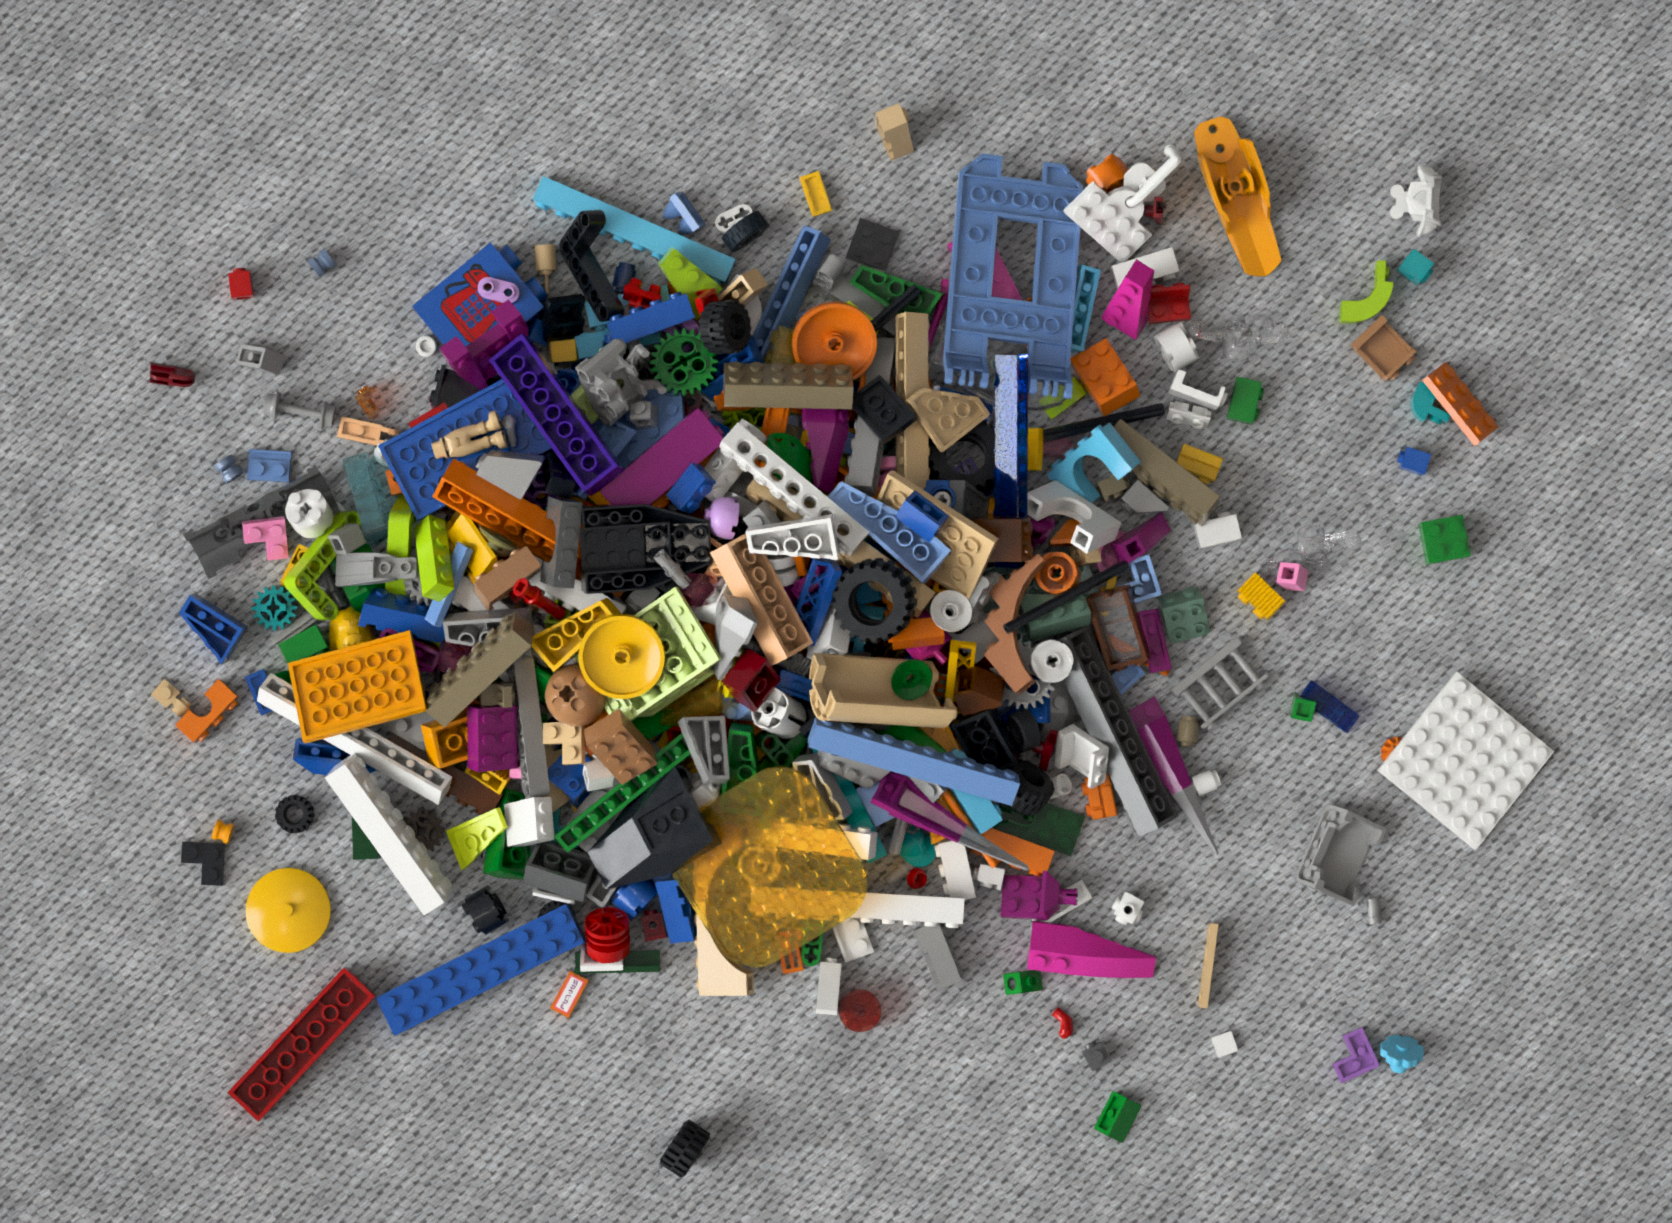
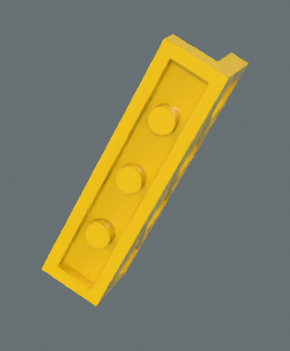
[944,640,976,714]

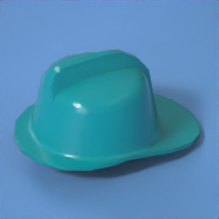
[891,824,936,867]

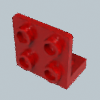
[1148,283,1191,324]

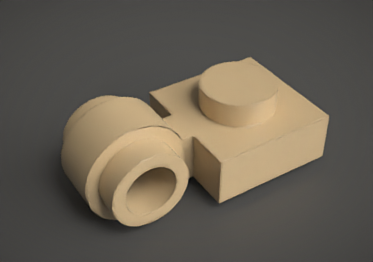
[151,679,192,717]

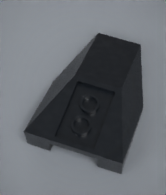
[579,504,712,594]
[588,767,722,889]

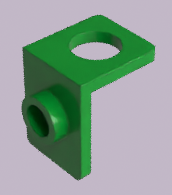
[1003,970,1043,995]

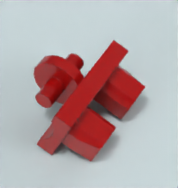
[622,278,661,310]

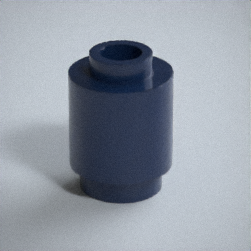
[612,262,636,294]

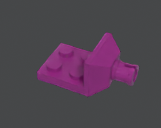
[1000,871,1078,920]

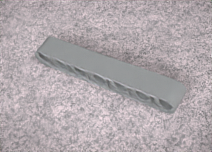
[508,653,550,799]

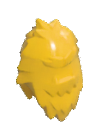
[328,606,376,650]

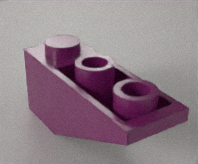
[1110,512,1171,563]

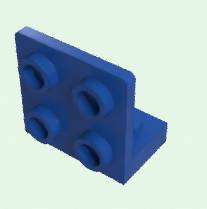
[548,755,592,809]

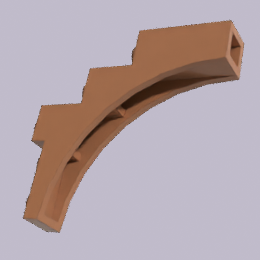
[984,553,1047,695]

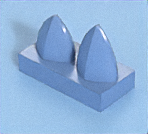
[663,191,706,234]

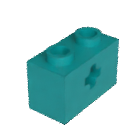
[1396,249,1434,286]

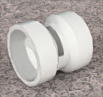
[1050,774,1072,799]

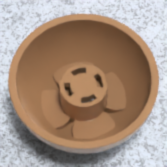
[545,664,607,727]

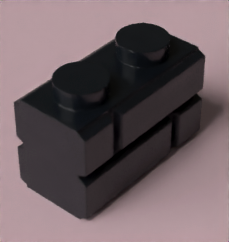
[542,452,578,498]

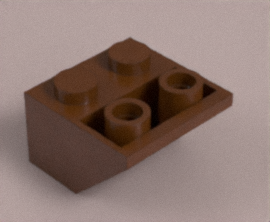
[953,666,1005,716]

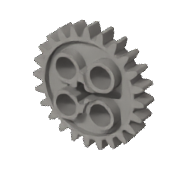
[990,641,1058,710]

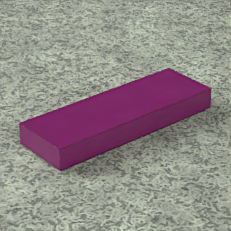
[1138,608,1172,674]

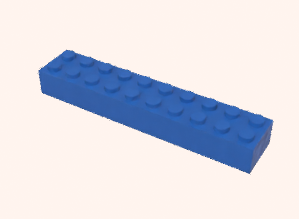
[376,903,586,1036]

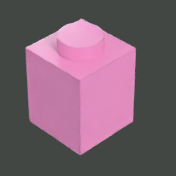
[1276,562,1309,591]

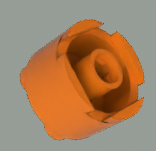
[1086,154,1129,193]
[1035,552,1081,595]

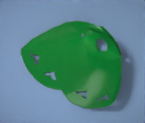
[767,433,814,490]

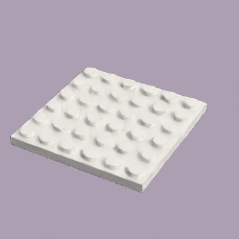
[1377,672,1554,850]

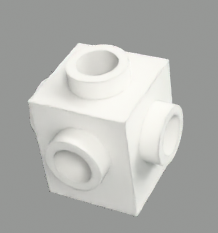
[1111,892,1144,926]

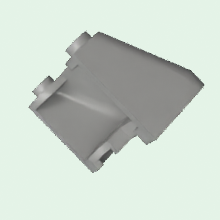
[1296,805,1387,906]

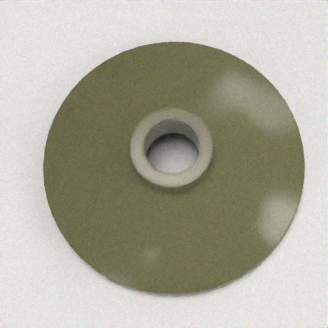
[479,526,517,551]

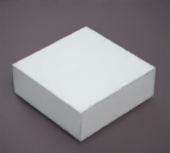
[1211,1031,1238,1058]

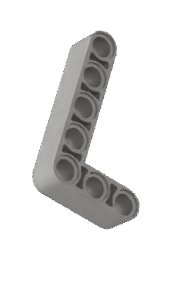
[813,255,896,338]

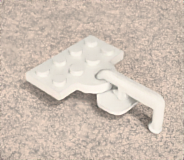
[1063,144,1181,263]

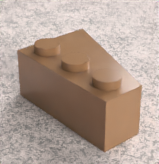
[474,546,541,612]

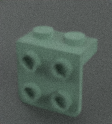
[1157,586,1210,644]

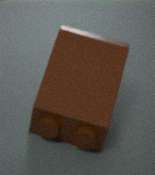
[969,515,1033,562]

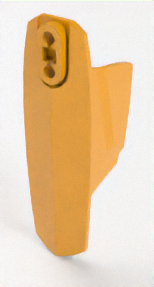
[1194,116,1282,277]

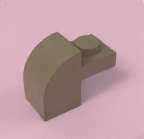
[476,681,515,708]

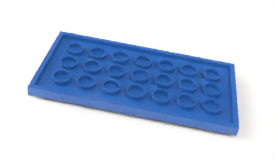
[378,379,552,521]

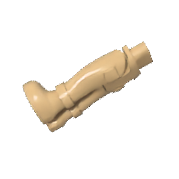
[431,410,508,459]

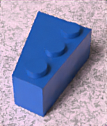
[179,593,248,665]

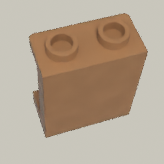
[1350,315,1417,382]

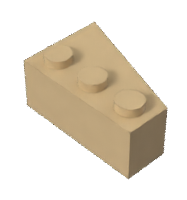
[875,103,914,161]

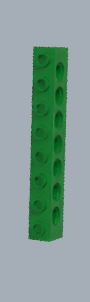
[554,733,690,853]

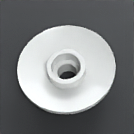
[930,590,972,632]

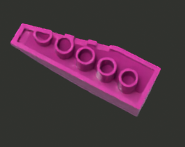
[1027,921,1156,978]

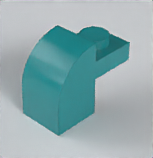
[1410,381,1450,425]

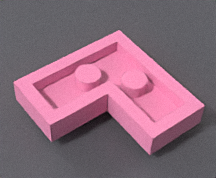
[242,516,289,561]

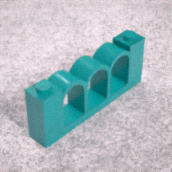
[812,749,887,863]

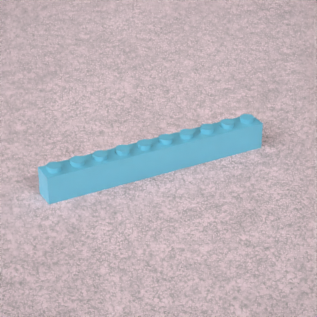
[533,176,736,285]

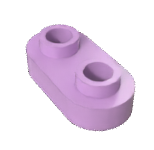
[477,277,520,304]

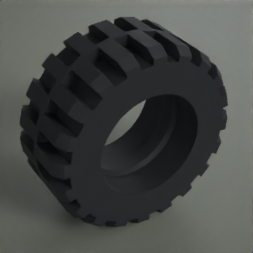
[928,420,1006,494]
[832,558,917,643]

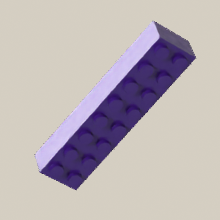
[489,334,625,496]

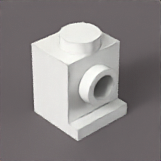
[972,864,1005,890]

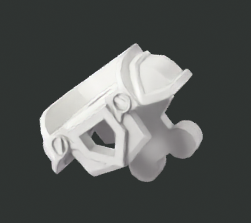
[1389,164,1442,238]

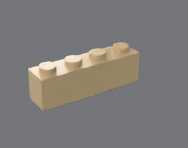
[696,268,768,326]

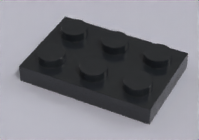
[852,375,918,445]

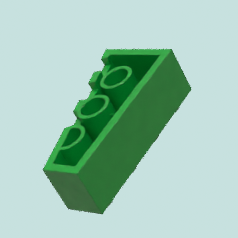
[850,264,945,318]
[720,722,765,817]

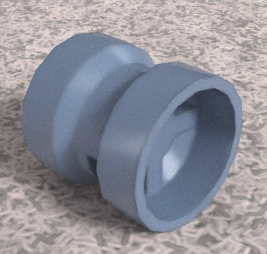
[308,249,337,277]
[214,455,244,484]

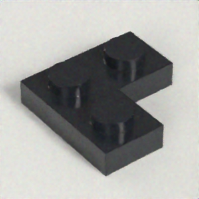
[181,842,225,886]

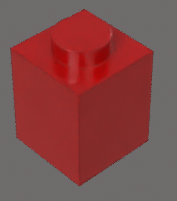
[228,268,255,301]

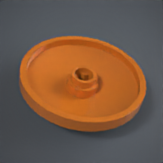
[792,301,877,380]

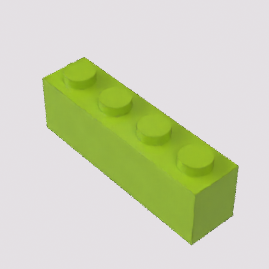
[414,514,455,602]

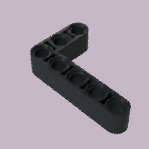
[559,210,624,322]

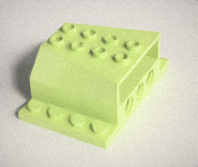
[574,587,722,721]

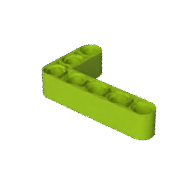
[385,494,417,598]
[284,511,361,621]

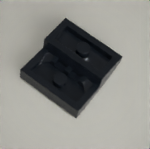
[543,294,586,342]

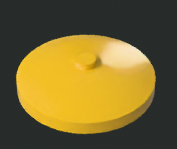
[578,614,665,699]
[246,868,331,953]

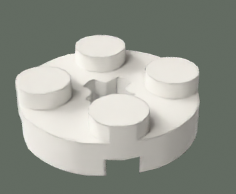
[1030,640,1074,683]

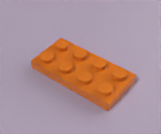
[1422,362,1498,446]

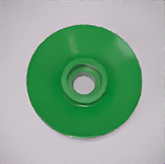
[891,659,932,700]

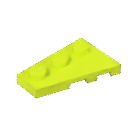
[446,807,508,870]

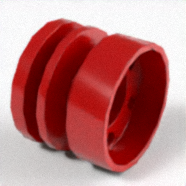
[584,907,631,963]

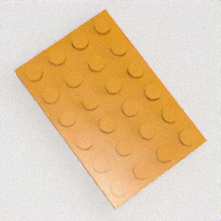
[288,630,427,744]

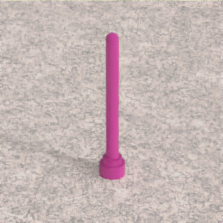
[928,279,949,353]

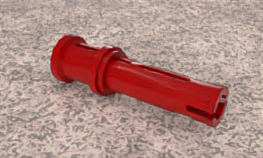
[513,578,566,620]

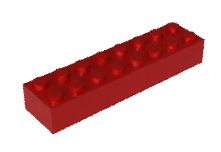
[227,967,377,1122]

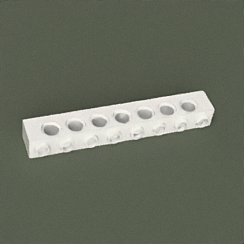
[719,422,869,556]

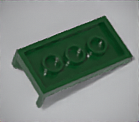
[992,803,1085,856]

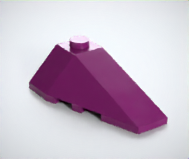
[802,408,849,495]

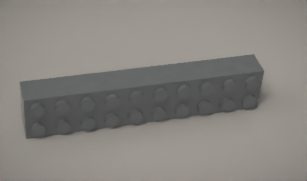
[1053,626,1179,837]

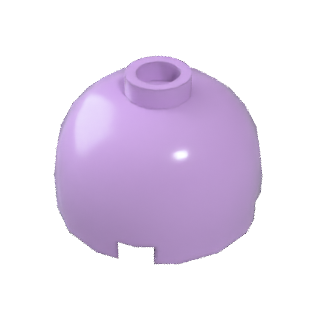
[704,497,739,540]

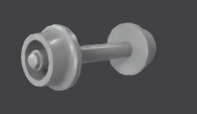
[262,392,338,429]

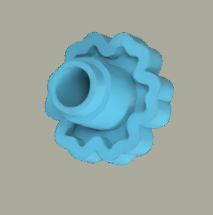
[1380,1035,1424,1073]

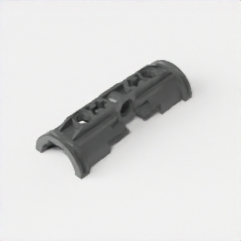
[183,465,340,579]

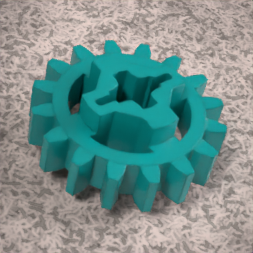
[251,585,298,631]

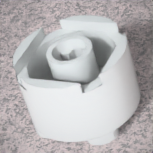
[1154,322,1199,373]
[285,489,333,538]

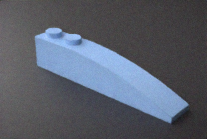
[827,481,951,584]

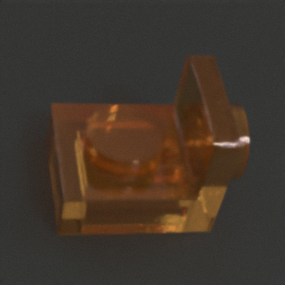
[355,385,378,420]

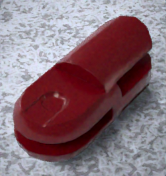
[149,362,195,387]

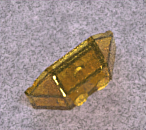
[660,674,725,727]

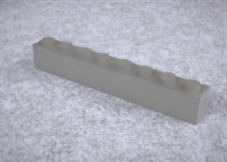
[845,338,896,496]

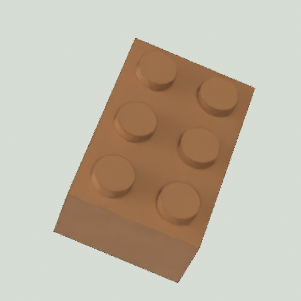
[584,709,657,784]

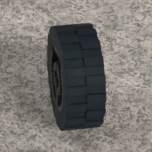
[722,211,769,252]

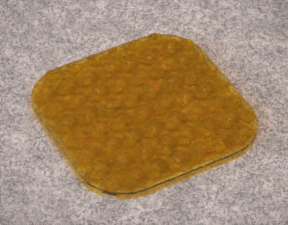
[672,766,868,968]

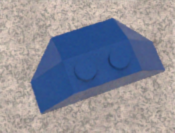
[293,738,377,775]

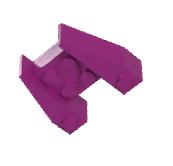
[439,299,528,390]

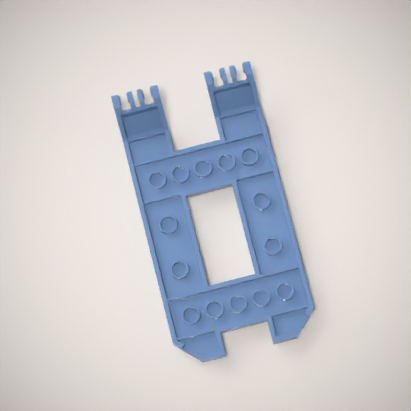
[943,153,1084,399]

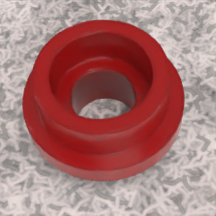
[907,868,927,889]

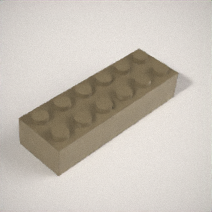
[723,362,854,409]
[1114,419,1220,526]
[426,610,534,727]

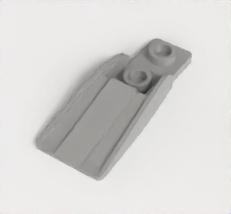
[335,553,418,587]

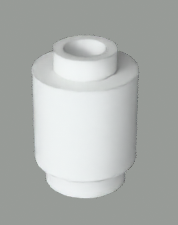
[1191,770,1222,797]

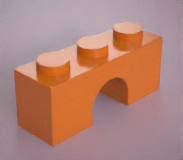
[175,679,239,743]

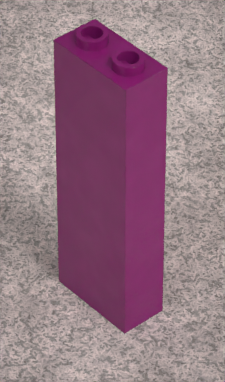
[599,408,725,505]

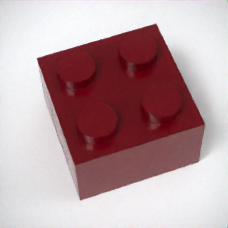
[722,648,781,712]

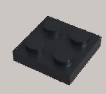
[846,218,899,271]

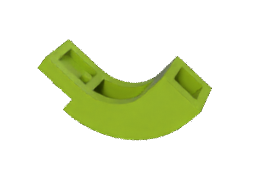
[1339,260,1394,324]

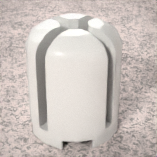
[749,688,806,739]

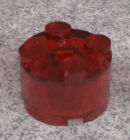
[839,989,881,1032]

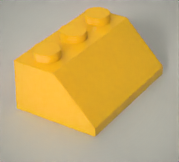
[447,514,498,585]

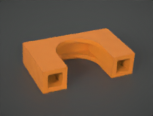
[881,562,945,650]

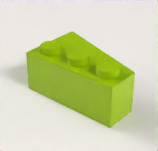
[658,247,723,321]

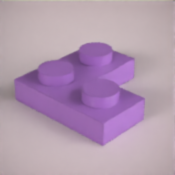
[1332,1027,1380,1083]

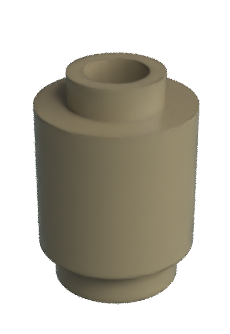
[1176,716,1200,747]

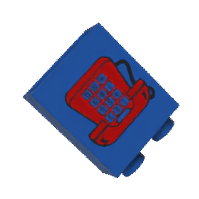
[412,242,549,347]

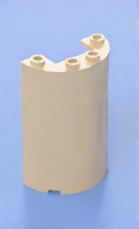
[809,653,957,728]

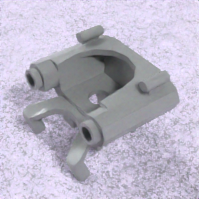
[575,339,667,427]

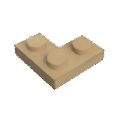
[543,722,585,765]

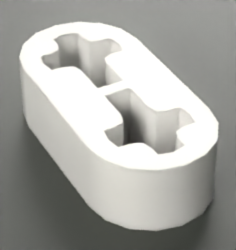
[715,204,752,233]

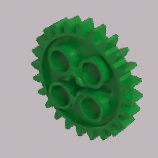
[650,328,719,397]

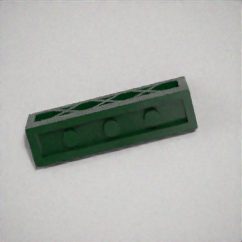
[574,950,660,974]

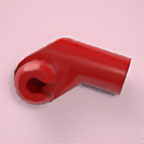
[1051,1007,1074,1039]

